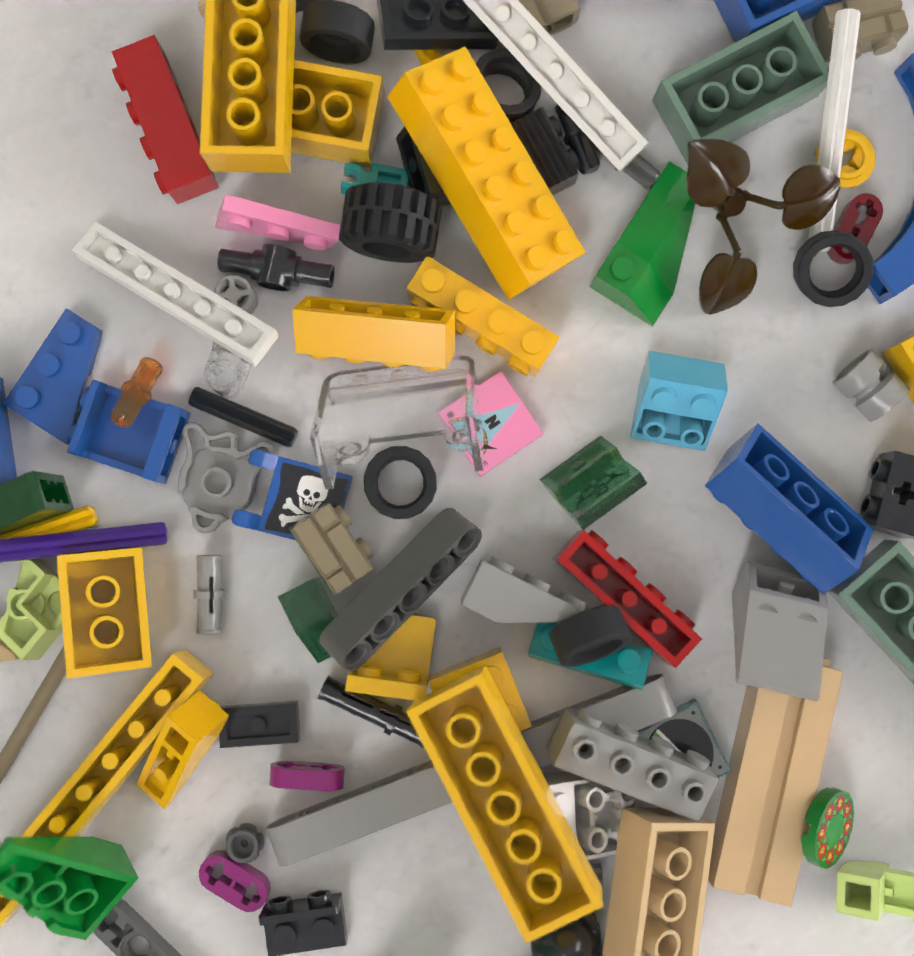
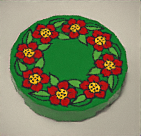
[801,787,854,869]

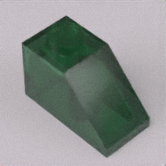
[278,577,338,663]

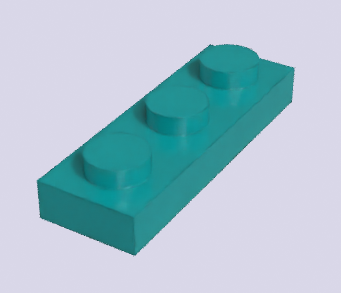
[528,622,653,690]

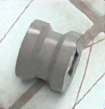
[214,275,258,314]

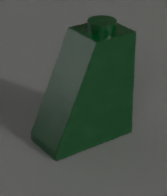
[0,471,74,535]

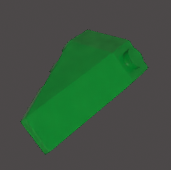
[589,161,695,327]
[0,836,138,940]

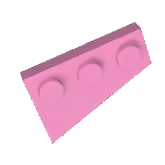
[215,194,340,250]

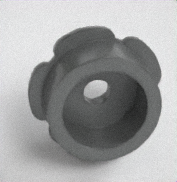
[226,823,264,863]

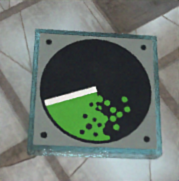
[637,699,732,778]

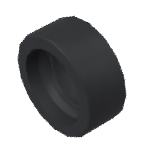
[299,0,375,64]
[476,49,541,123]
[793,230,873,307]
[363,446,437,519]
[549,605,632,667]

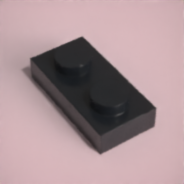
[219,701,301,748]

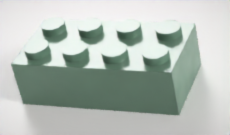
[652,11,829,165]
[828,539,914,684]

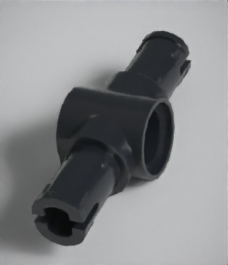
[217,244,335,292]

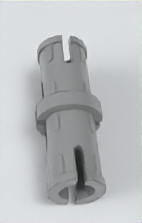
[193,555,225,634]

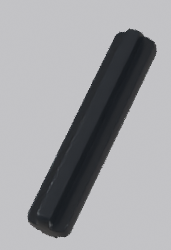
[188,387,298,447]

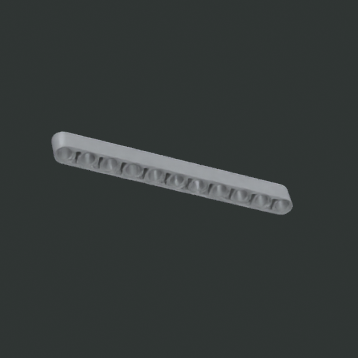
[266,674,677,867]

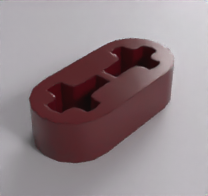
[827,193,883,264]

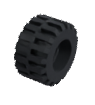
[338,182,442,263]

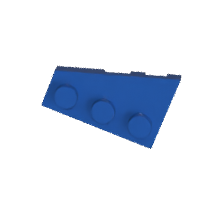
[3,308,103,445]

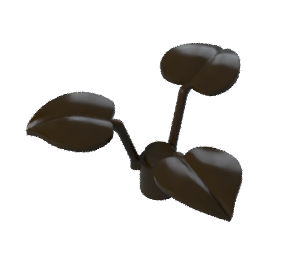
[686,139,841,315]

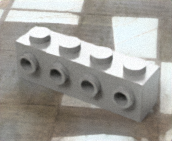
[547,707,720,822]

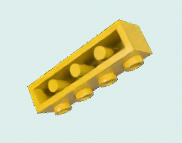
[406,256,560,377]
[292,296,455,371]

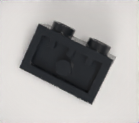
[258,890,348,956]

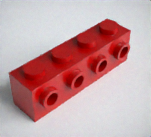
[111,35,220,204]
[552,530,702,668]

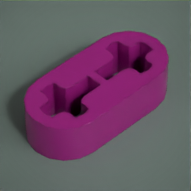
[269,761,345,791]
[199,850,271,912]

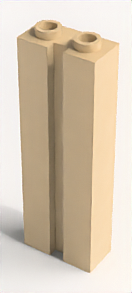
[708,658,843,907]

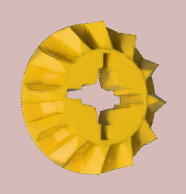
[813,129,876,189]

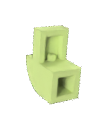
[836,861,914,921]

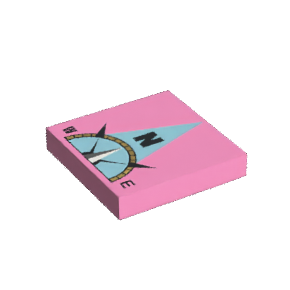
[438,371,544,477]

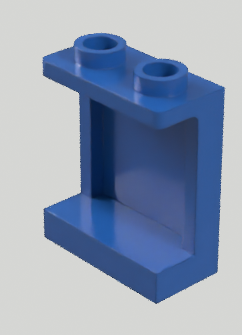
[67,379,191,484]

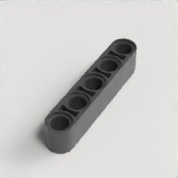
[319,508,482,672]

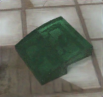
[540,435,647,530]

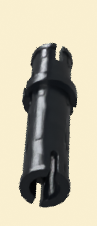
[318,676,424,748]

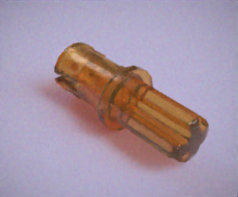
[110,357,163,428]

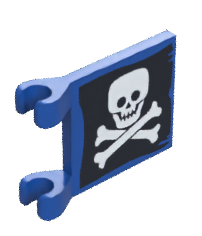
[231,449,353,540]

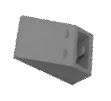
[461,556,587,623]
[732,562,828,701]

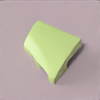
[0,559,63,660]

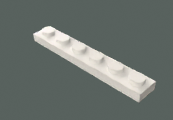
[463,0,649,172]
[72,222,279,367]

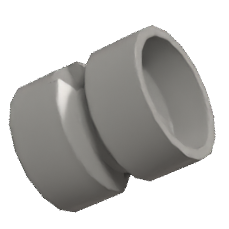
[832,349,910,422]

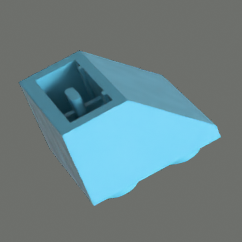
[631,351,728,451]

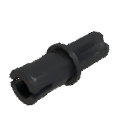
[555,104,600,175]

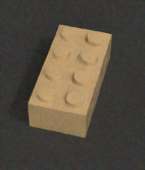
[602,808,715,956]

